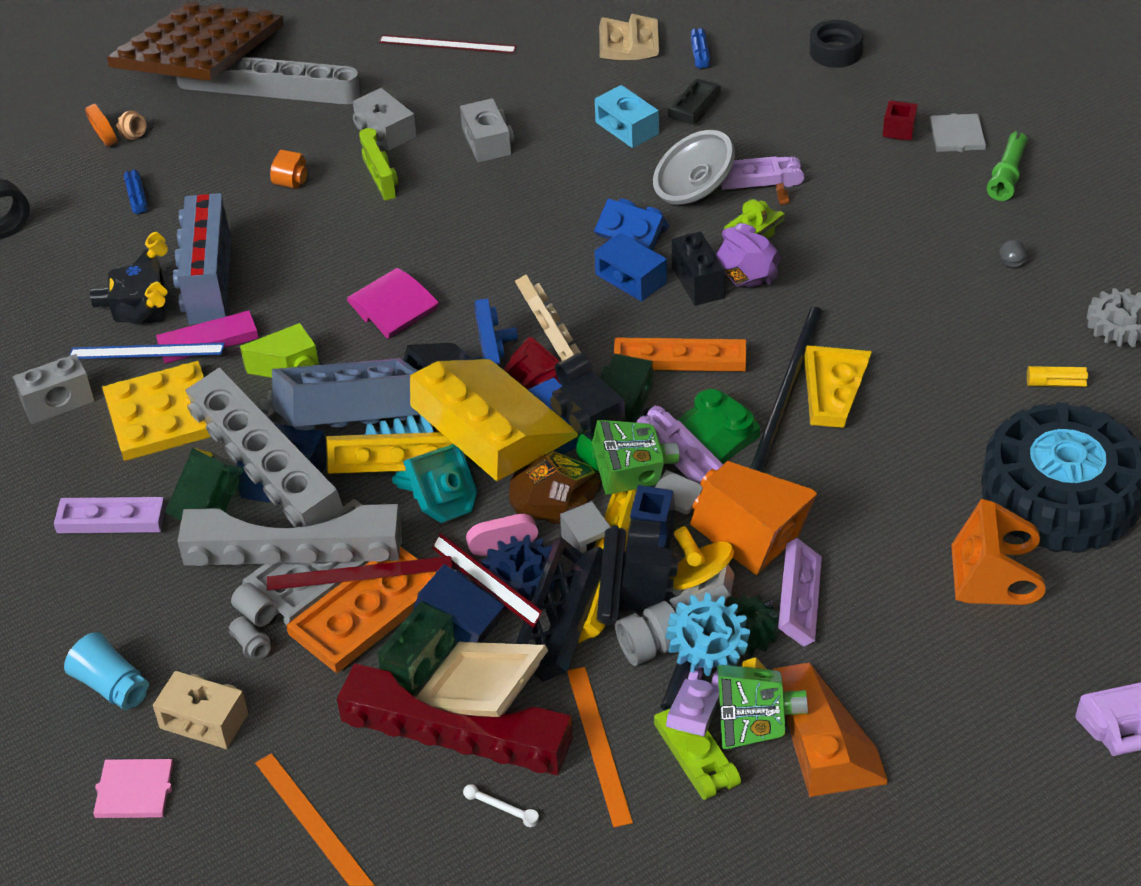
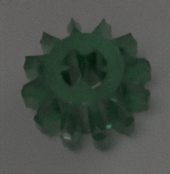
[724,592,779,656]

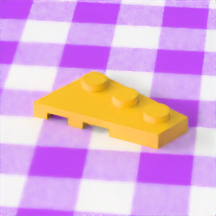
[804,345,872,428]

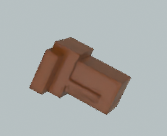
[776,183,790,205]

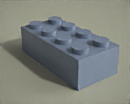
[272,358,420,430]

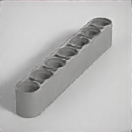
[176,57,361,104]

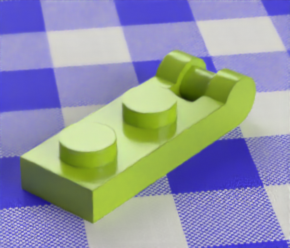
[359,128,398,201]
[654,708,741,800]

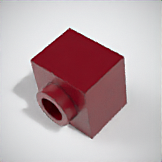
[882,100,918,140]

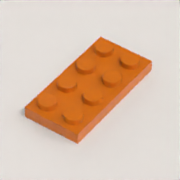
[286,546,436,673]

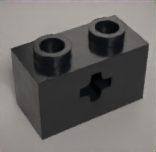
[672,231,725,306]

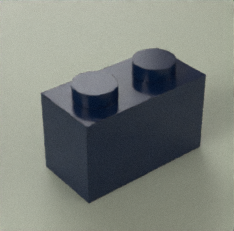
[413,564,504,643]

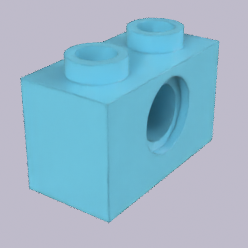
[595,85,660,148]

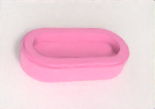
[466,514,538,556]

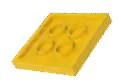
[102,361,211,461]

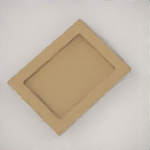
[416,642,548,717]

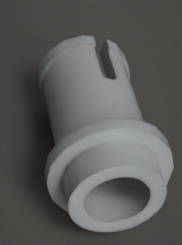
[229,616,271,660]

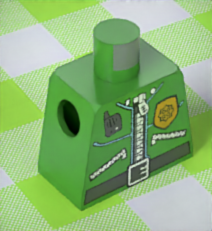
[592,420,679,495]
[717,665,808,749]

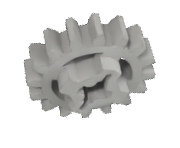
[1086,288,1141,347]

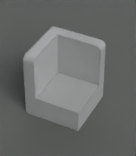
[655,470,703,514]
[560,501,611,554]

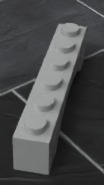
[177,504,402,566]

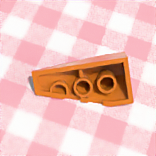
[772,662,887,797]

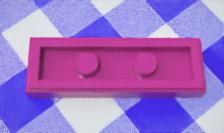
[156,311,258,364]

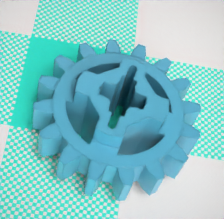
[665,593,750,676]

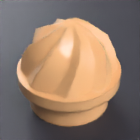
[116,111,146,140]

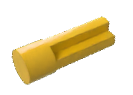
[1027,366,1088,387]

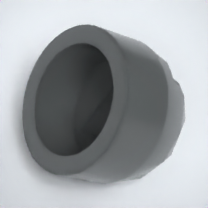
[999,240,1027,268]

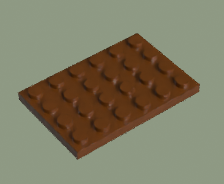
[107,1,284,81]

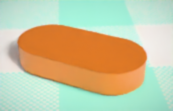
[85,103,118,147]

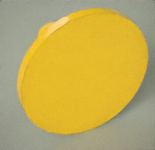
[669,526,734,590]

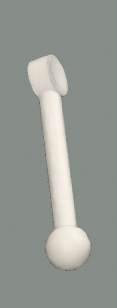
[463,784,539,827]

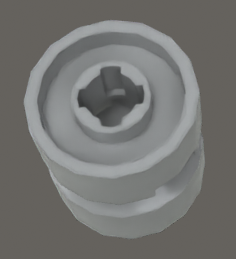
[615,601,675,666]

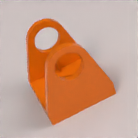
[951,499,1045,605]

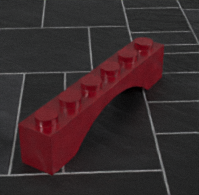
[337,663,573,776]

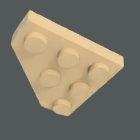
[515,275,581,361]

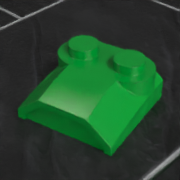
[678,389,760,464]

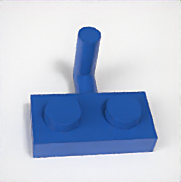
[474,298,518,366]

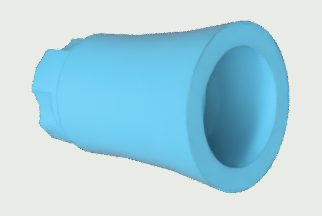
[64,632,149,711]

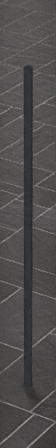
[661,306,822,711]

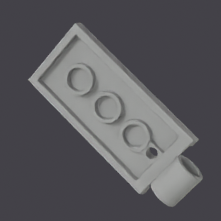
[231,499,403,627]

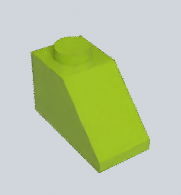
[240,323,319,378]

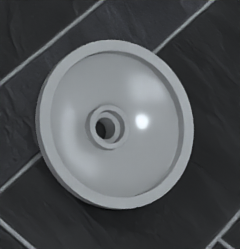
[653,130,735,205]

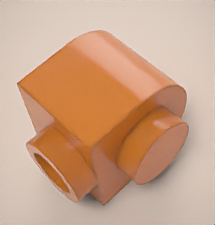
[270,149,307,189]

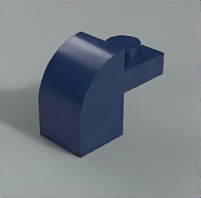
[630,485,675,548]

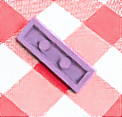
[54,497,166,533]
[778,538,822,647]

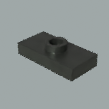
[668,78,721,124]

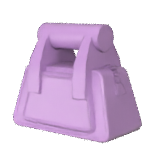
[1075,682,1141,756]

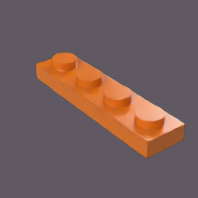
[613,338,746,372]

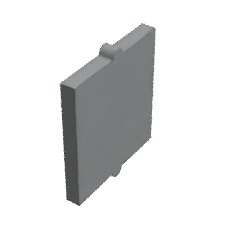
[929,113,986,152]

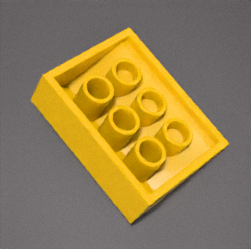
[410,359,578,482]

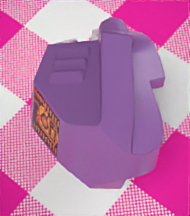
[716,223,781,288]

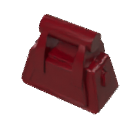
[503,337,563,390]

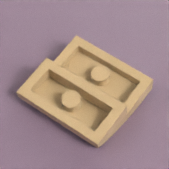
[599,14,659,60]

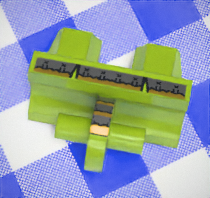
[724,199,784,239]

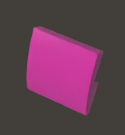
[347,268,439,339]

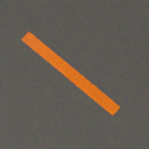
[567,667,633,828]
[255,753,375,886]

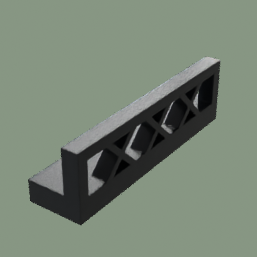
[515,537,603,682]

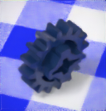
[482,535,556,602]

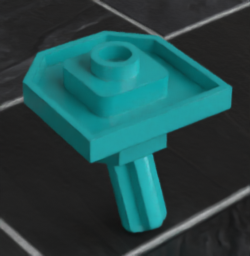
[392,444,477,523]

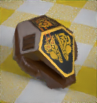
[508,451,600,524]

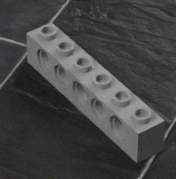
[185,367,344,527]

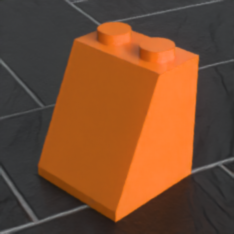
[690,461,817,576]

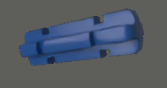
[691,28,710,69]
[123,169,148,215]

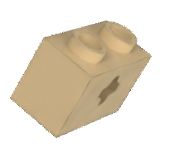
[153,671,248,749]

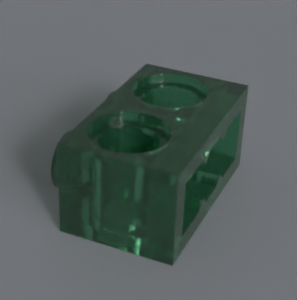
[377,602,455,696]

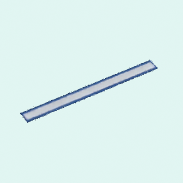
[69,342,225,359]

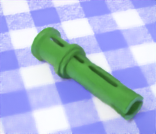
[987,132,1028,201]

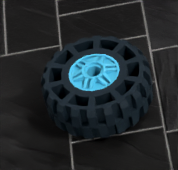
[981,403,1141,553]

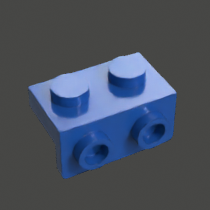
[594,199,669,251]

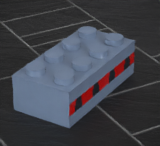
[173,193,232,325]

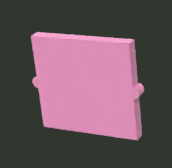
[93,759,174,818]

